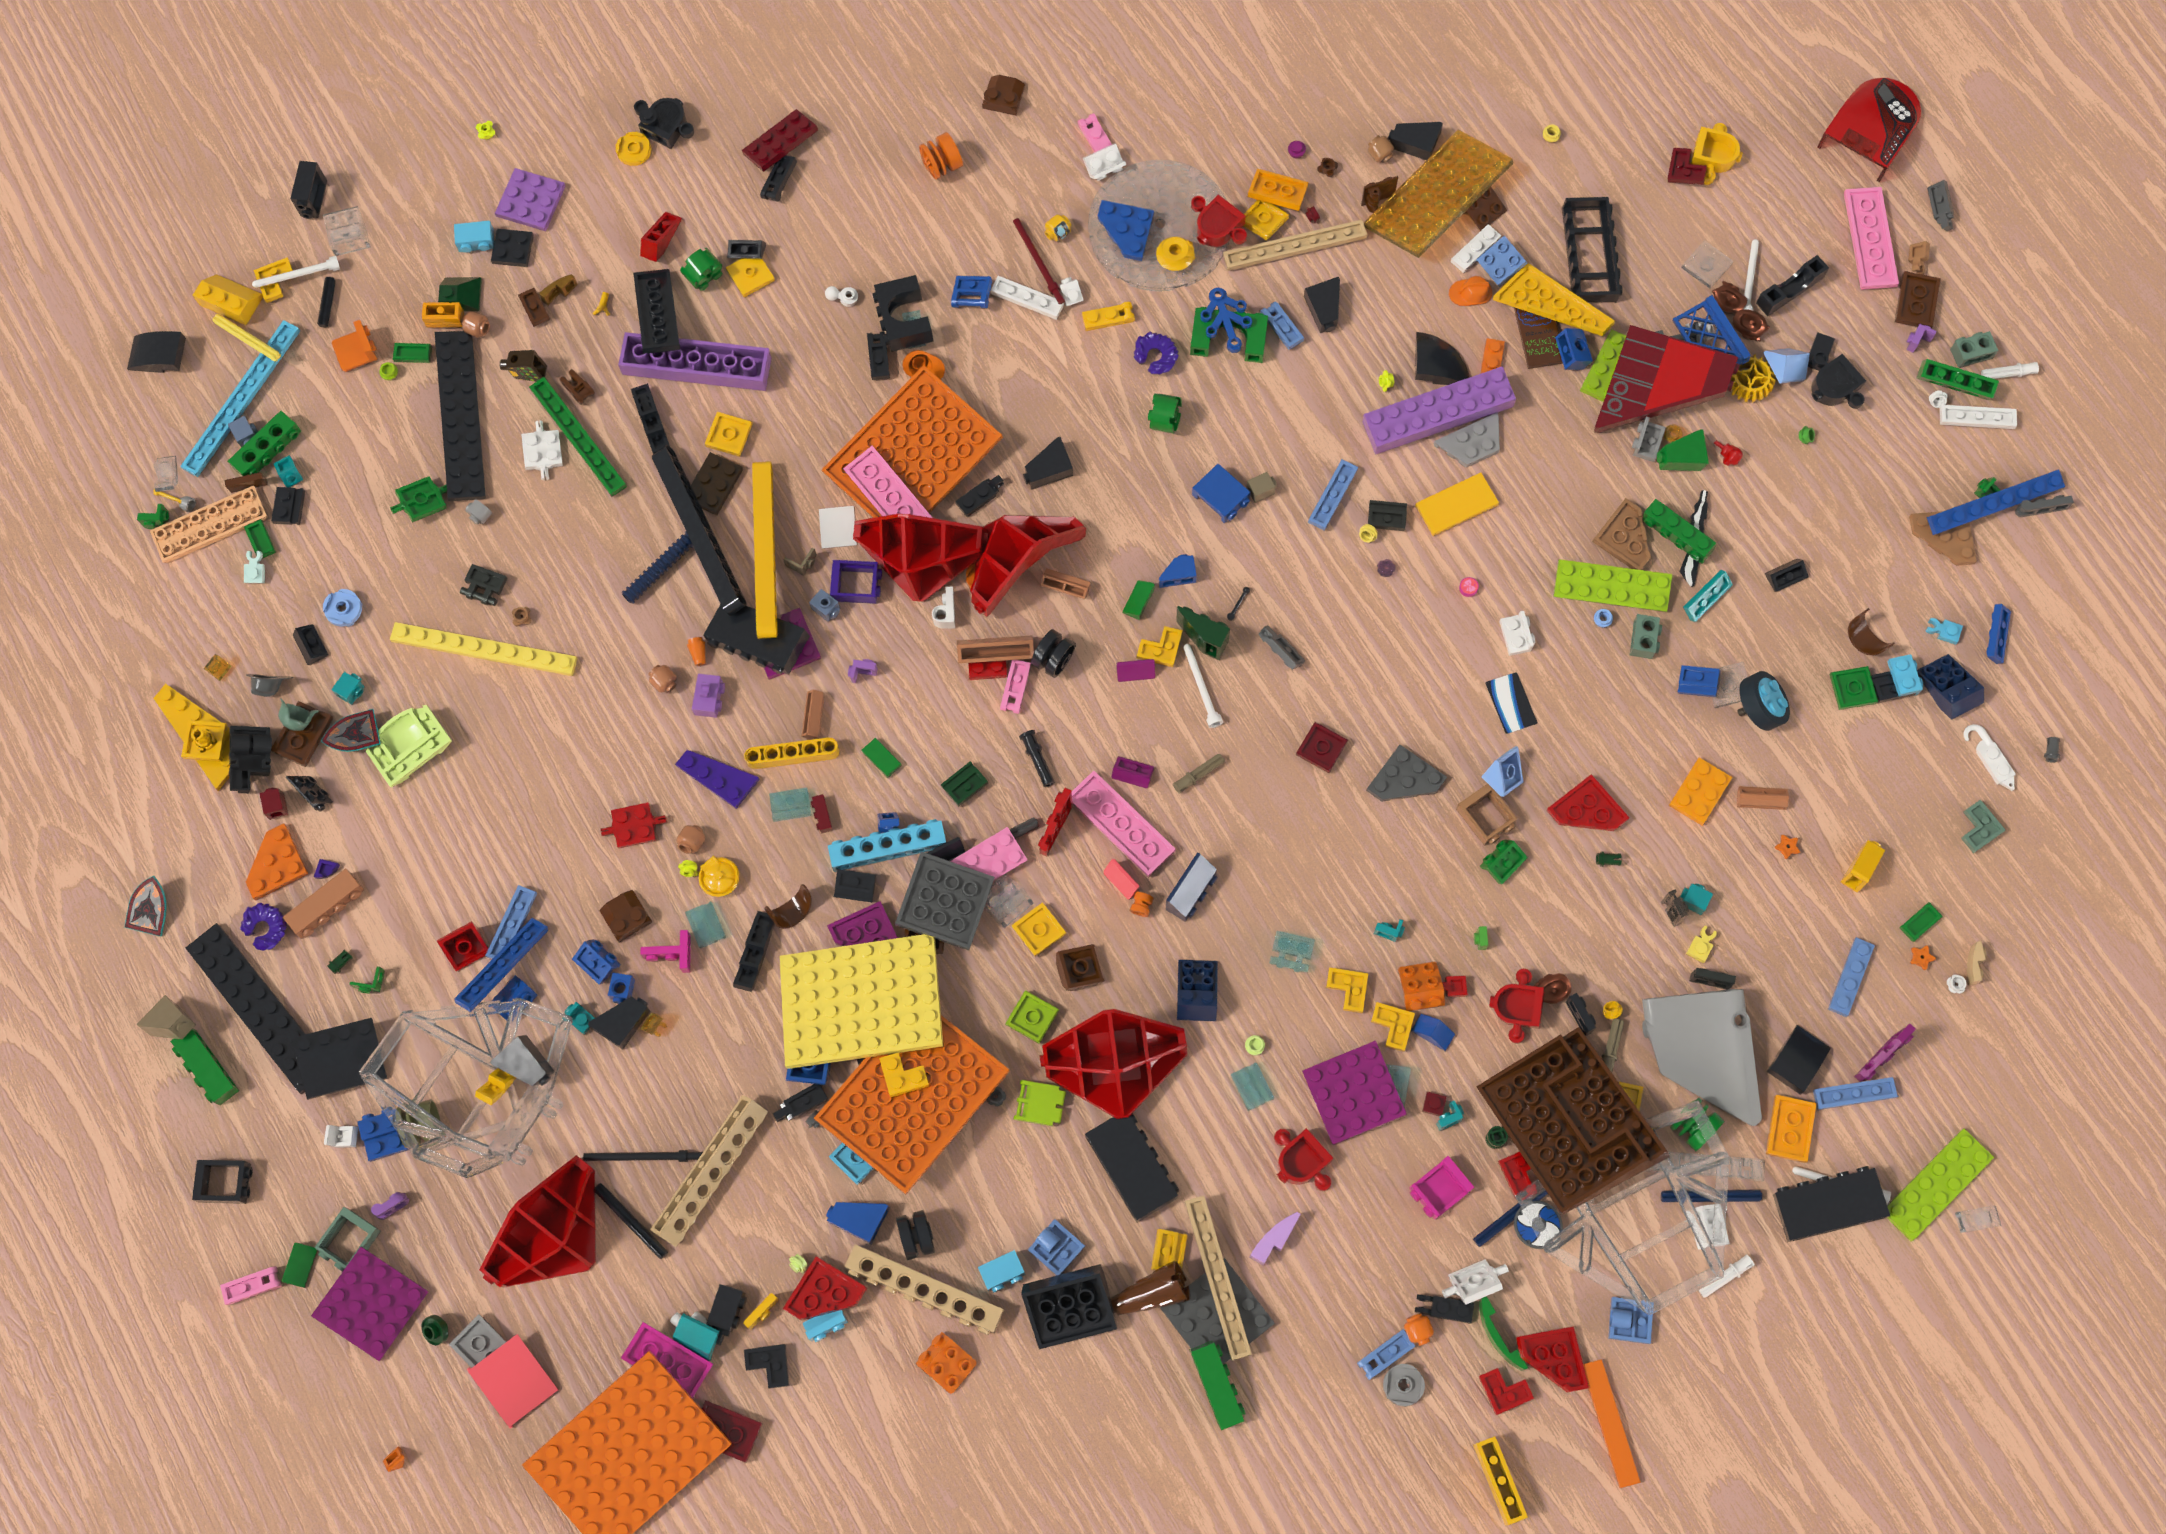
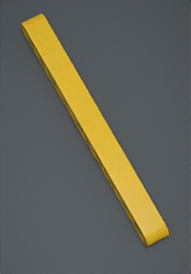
[752,461,778,639]

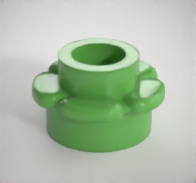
[1799,426,1815,444]

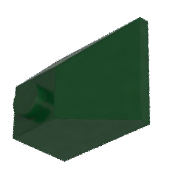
[438,277,482,311]

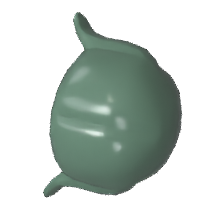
[278,698,319,731]

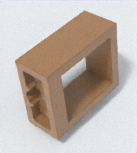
[1456,784,1517,846]

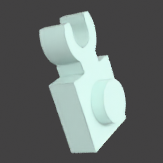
[244,551,265,583]

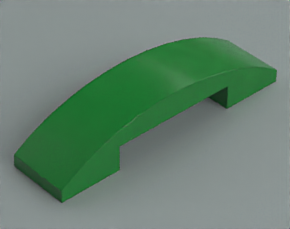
[1479,1296,1528,1371]

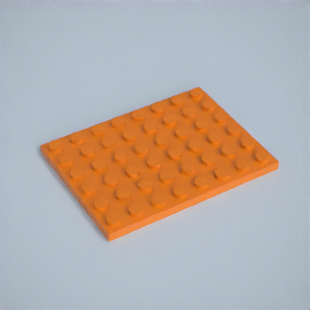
[822,365,1003,518]
[814,1015,1010,1195]
[522,1350,732,1534]

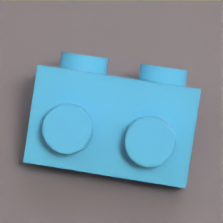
[1887,654,1923,697]
[803,1310,848,1342]

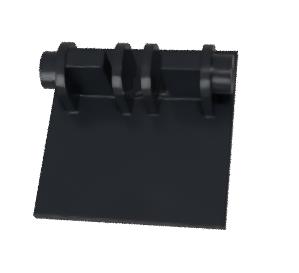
[286,776,333,812]

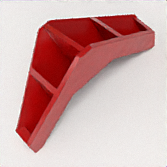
[853,514,990,602]
[970,515,1086,618]
[1040,1009,1187,1119]
[479,1155,596,1288]

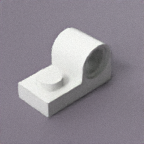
[932,587,955,629]

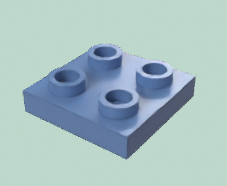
[1476,235,1528,287]
[1028,1219,1085,1276]
[1608,1297,1654,1344]

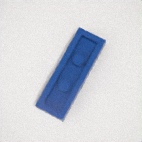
[1986,604,2011,664]

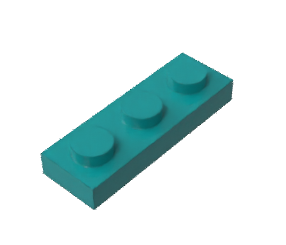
[1683,570,1733,622]

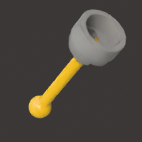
[153,488,196,512]

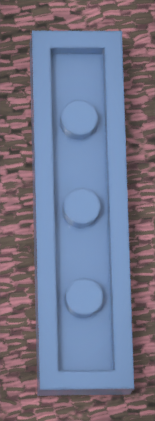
[1308,459,1358,531]
[485,885,537,959]
[1828,937,1875,1017]
[1813,1077,1898,1110]

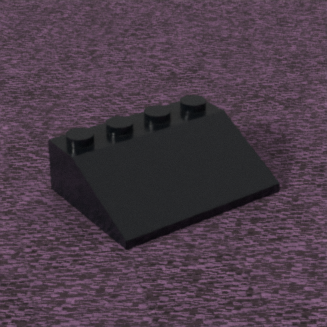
[292,1018,387,1100]
[1021,1264,1117,1349]

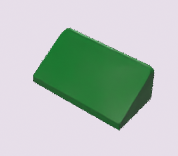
[1122,580,1155,620]
[282,1242,317,1288]

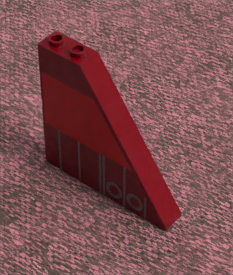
[1594,325,1740,433]

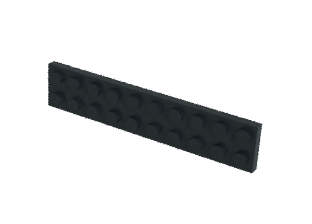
[435,331,486,501]
[185,923,306,1094]

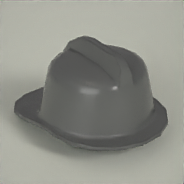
[246,674,293,697]

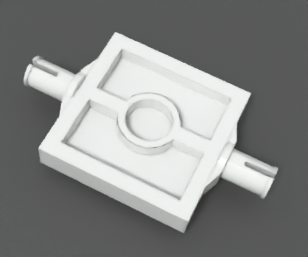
[521,420,563,481]
[1442,1259,1509,1305]

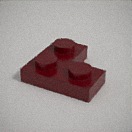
[1667,148,1707,185]

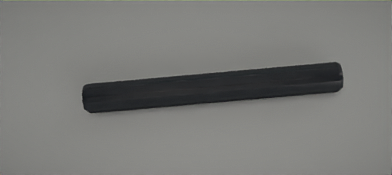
[594,1183,668,1259]

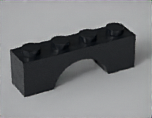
[1756,255,1829,317]

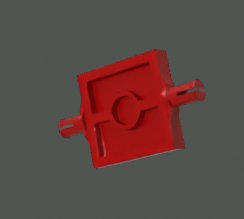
[601,802,667,848]

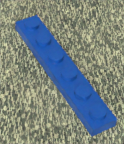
[454,918,548,1012]

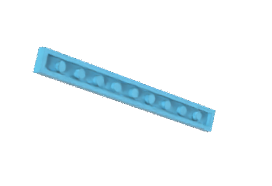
[180,320,300,477]

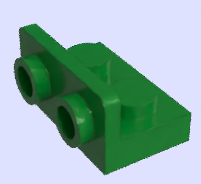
[1480,840,1528,884]

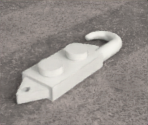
[1964,724,2016,791]

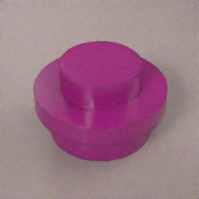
[1288,141,1306,158]

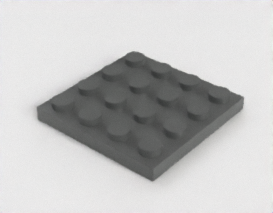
[895,852,995,951]
[1160,1258,1275,1364]

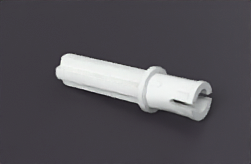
[1981,362,2039,379]
[1698,1254,1755,1298]

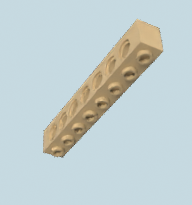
[650,1095,768,1247]
[845,1245,1004,1335]

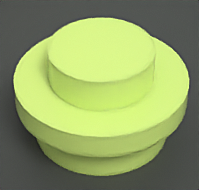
[1245,1035,1265,1055]
[789,1254,808,1273]

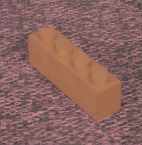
[957,635,1034,664]
[283,868,364,939]

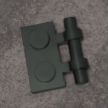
[460,564,508,606]

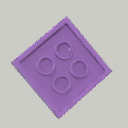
[495,168,565,231]

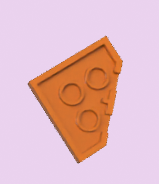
[246,823,308,901]

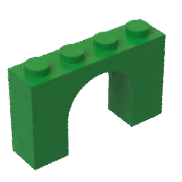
[1190,307,1268,363]

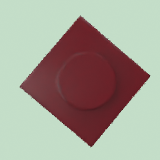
[1422,1091,1447,1117]

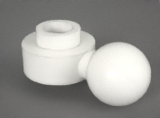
[825,286,858,307]

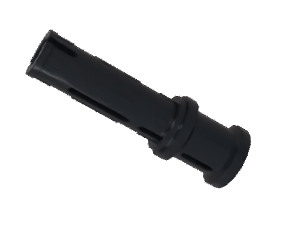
[1019,730,1055,787]

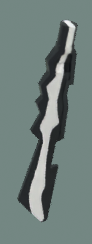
[1679,490,1708,587]

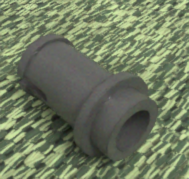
[2044,737,2060,763]

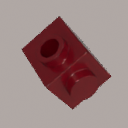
[259,787,288,820]

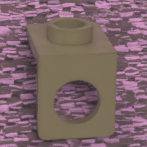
[783,548,817,576]

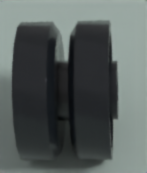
[1031,629,1076,678]
[896,1210,935,1260]

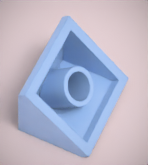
[1763,348,1810,384]
[1482,746,1524,797]

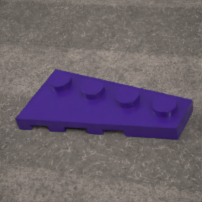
[675,750,760,809]

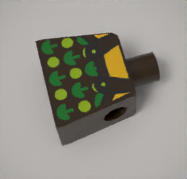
[500,350,547,382]

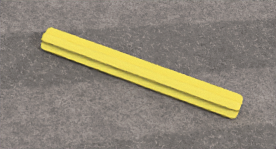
[212,314,281,361]

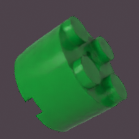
[680,248,723,291]
[1148,393,1182,434]

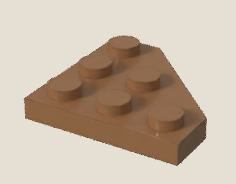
[1592,498,1651,570]
[1909,511,1977,566]

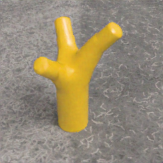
[593,292,610,316]

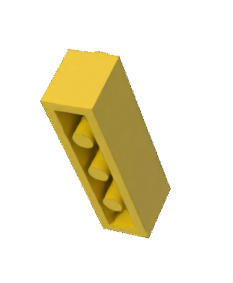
[1473,1436,1528,1526]

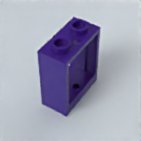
[830,560,882,604]

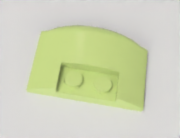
[366,705,452,787]

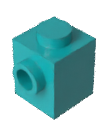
[331,671,365,705]
[1680,883,1713,915]

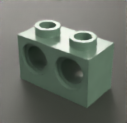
[1950,331,1998,368]
[1629,614,1662,659]

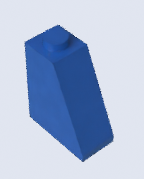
[826,1202,890,1245]

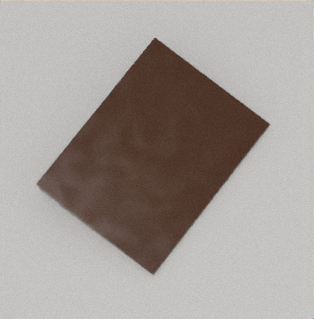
[1476,1027,1669,1215]

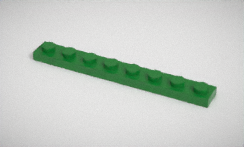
[529,377,627,497]

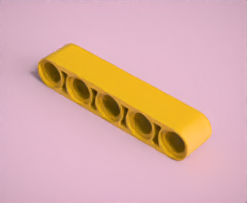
[744,738,840,769]

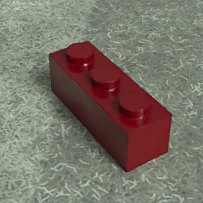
[810,794,833,834]

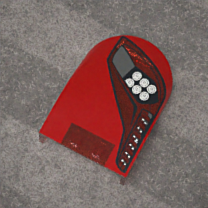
[1817,78,1921,183]

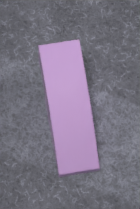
[1249,1212,1301,1266]

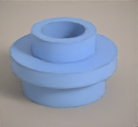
[1594,609,1613,628]

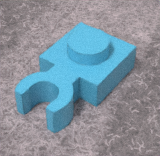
[1926,618,1963,645]

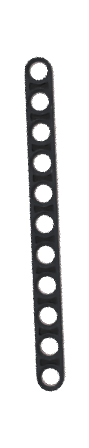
[652,445,747,616]

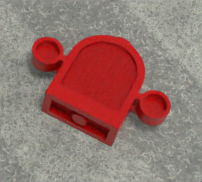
[1191,194,1247,247]
[1489,968,1545,1044]
[1274,1128,1333,1191]

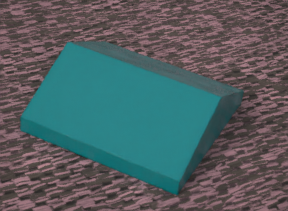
[673,1313,719,1361]

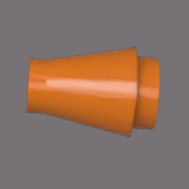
[687,637,706,666]

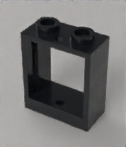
[290,161,327,219]
[192,1160,253,1204]

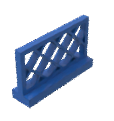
[1672,295,1751,365]

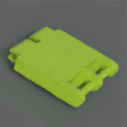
[1014,1080,1066,1127]

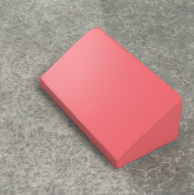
[1104,859,1139,900]

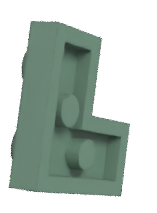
[1961,800,2005,854]

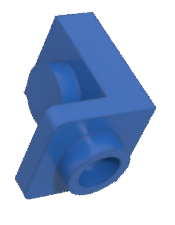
[877,812,899,833]

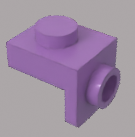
[1906,324,1936,353]
[848,659,878,683]

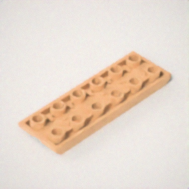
[150,485,267,563]

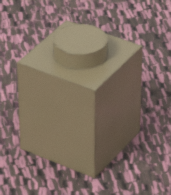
[1247,472,1277,503]

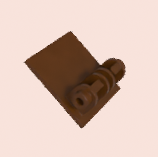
[1361,176,1398,213]
[1460,181,1507,231]

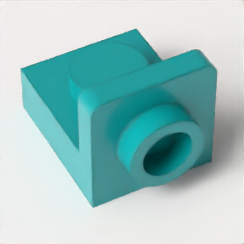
[273,455,303,487]
[1373,919,1405,942]
[563,1002,595,1035]
[1436,1100,1464,1131]

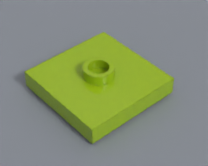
[1005,990,1059,1044]

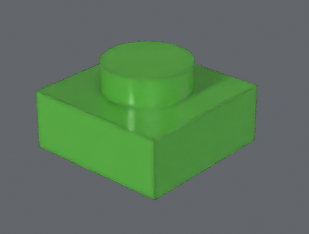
[1474,926,1488,950]

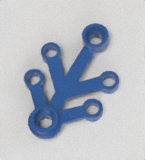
[1201,288,1252,353]

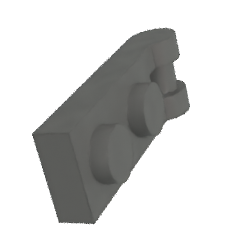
[2015,495,2074,517]

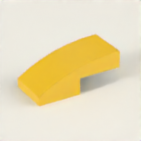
[475,1068,516,1106]

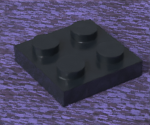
[491,229,534,267]

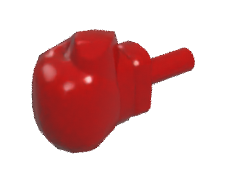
[1714,440,1743,466]

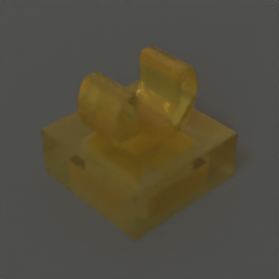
[204,654,231,681]
[641,1012,667,1037]

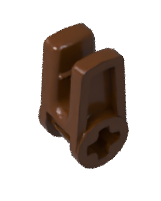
[559,369,595,405]

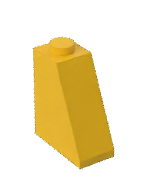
[1841,840,1885,892]

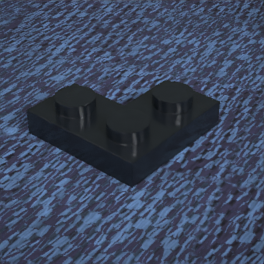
[744,1344,790,1389]

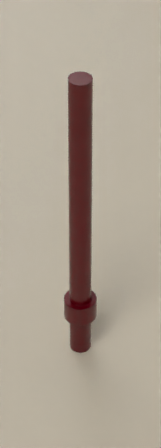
[1013,218,1065,304]

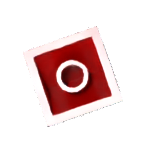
[437,921,489,971]

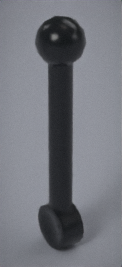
[1227,587,1250,621]

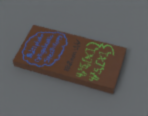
[1514,307,1563,369]

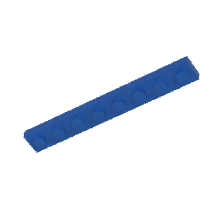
[1927,469,2065,535]

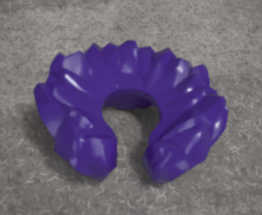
[1134,331,1178,374]
[240,903,287,951]

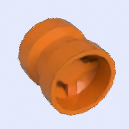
[1129,892,1154,917]

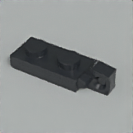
[955,475,1004,517]
[773,1084,828,1122]

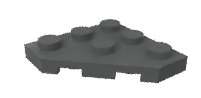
[1366,745,1447,802]

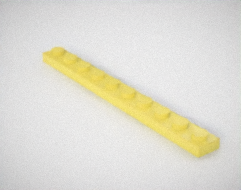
[390,622,577,676]

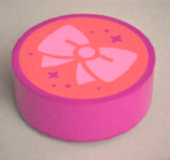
[1459,577,1479,597]

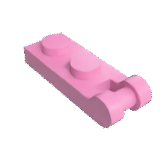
[1077,113,1112,152]
[1000,660,1031,714]
[220,1266,282,1305]

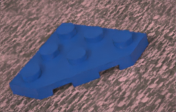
[1097,200,1154,261]

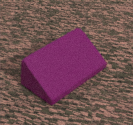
[1116,659,1155,682]
[1111,756,1154,788]

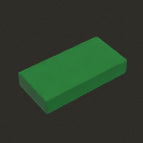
[393,343,432,363]
[244,519,276,559]
[861,738,902,778]
[1900,902,1943,942]

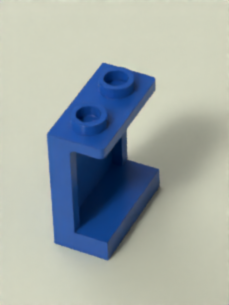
[1192,464,1250,523]

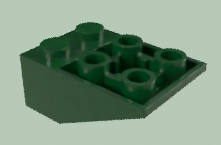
[1176,606,1230,660]

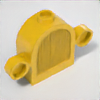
[1690,123,1743,185]

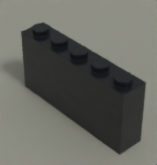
[703,604,810,675]
[1085,1113,1179,1223]
[1773,1166,1890,1243]

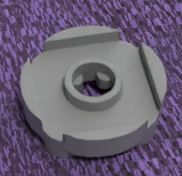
[1383,1364,1425,1407]

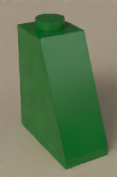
[1657,429,1709,471]

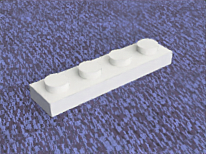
[990,276,1064,320]
[1940,405,2017,429]

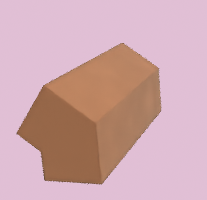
[1040,568,1091,599]
[801,689,825,740]
[1737,786,1789,810]

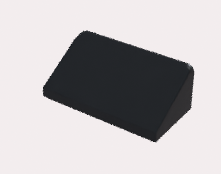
[727,240,766,259]
[1765,559,1809,592]
[293,624,328,665]
[927,837,965,861]

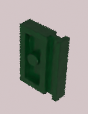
[941,761,988,807]

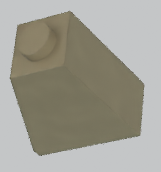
[137,995,196,1040]

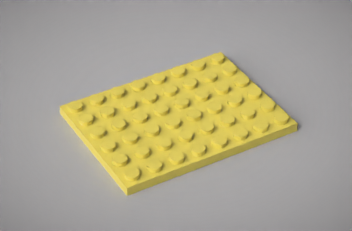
[780,934,943,1069]

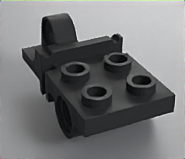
[229,726,272,794]

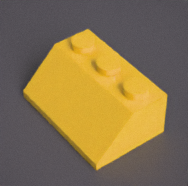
[192,274,263,325]

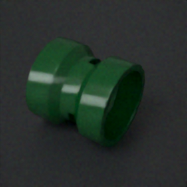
[1485,1126,1508,1149]

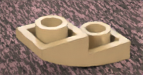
[1967,941,1987,986]

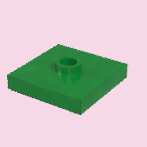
[1829,666,1878,710]

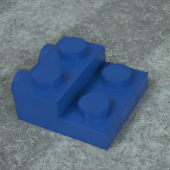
[357,1108,409,1162]

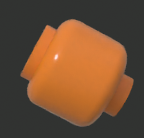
[1404,1313,1434,1346]

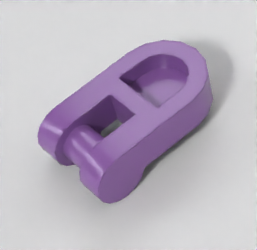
[371,1192,409,1220]

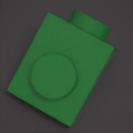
[1974,477,2000,498]
[137,504,169,529]

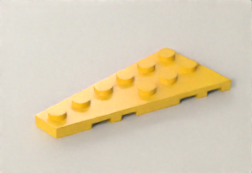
[1493,263,1615,336]
[153,683,231,791]

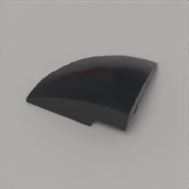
[1415,332,1469,385]

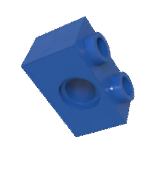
[1555,328,1593,370]

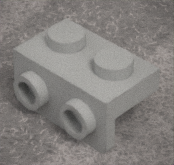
[1632,416,1666,462]

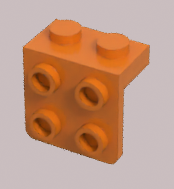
[332,320,377,372]
[1398,962,1445,1011]
[916,1332,976,1394]

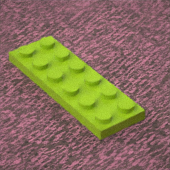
[1553,559,1672,612]
[1887,1128,1994,1241]

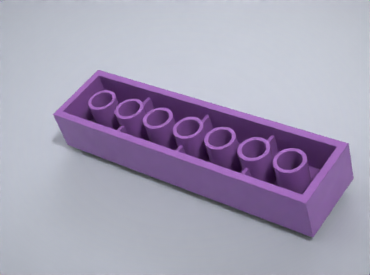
[618,332,772,391]
[1362,366,1516,455]

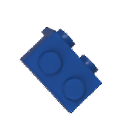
[488,975,537,1024]

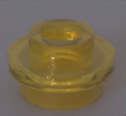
[1664,424,1683,442]

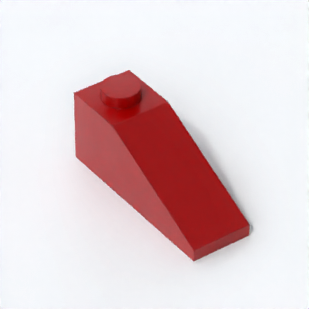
[640,212,682,262]

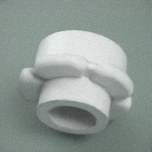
[1929,390,1948,408]
[1947,974,1967,994]

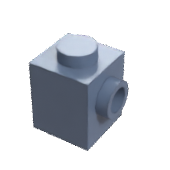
[228,416,258,447]
[809,589,840,622]

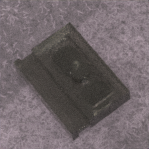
[1661,889,1689,927]

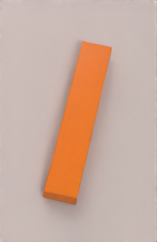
[1583,1359,1641,1488]

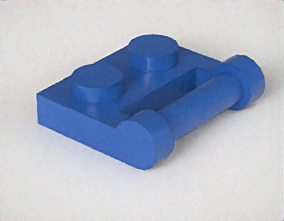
[951,276,992,308]

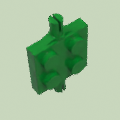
[390,476,447,523]

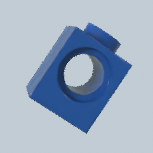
[608,973,635,1004]

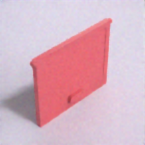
[467,1334,559,1429]

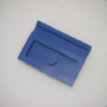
[1677,665,1721,698]

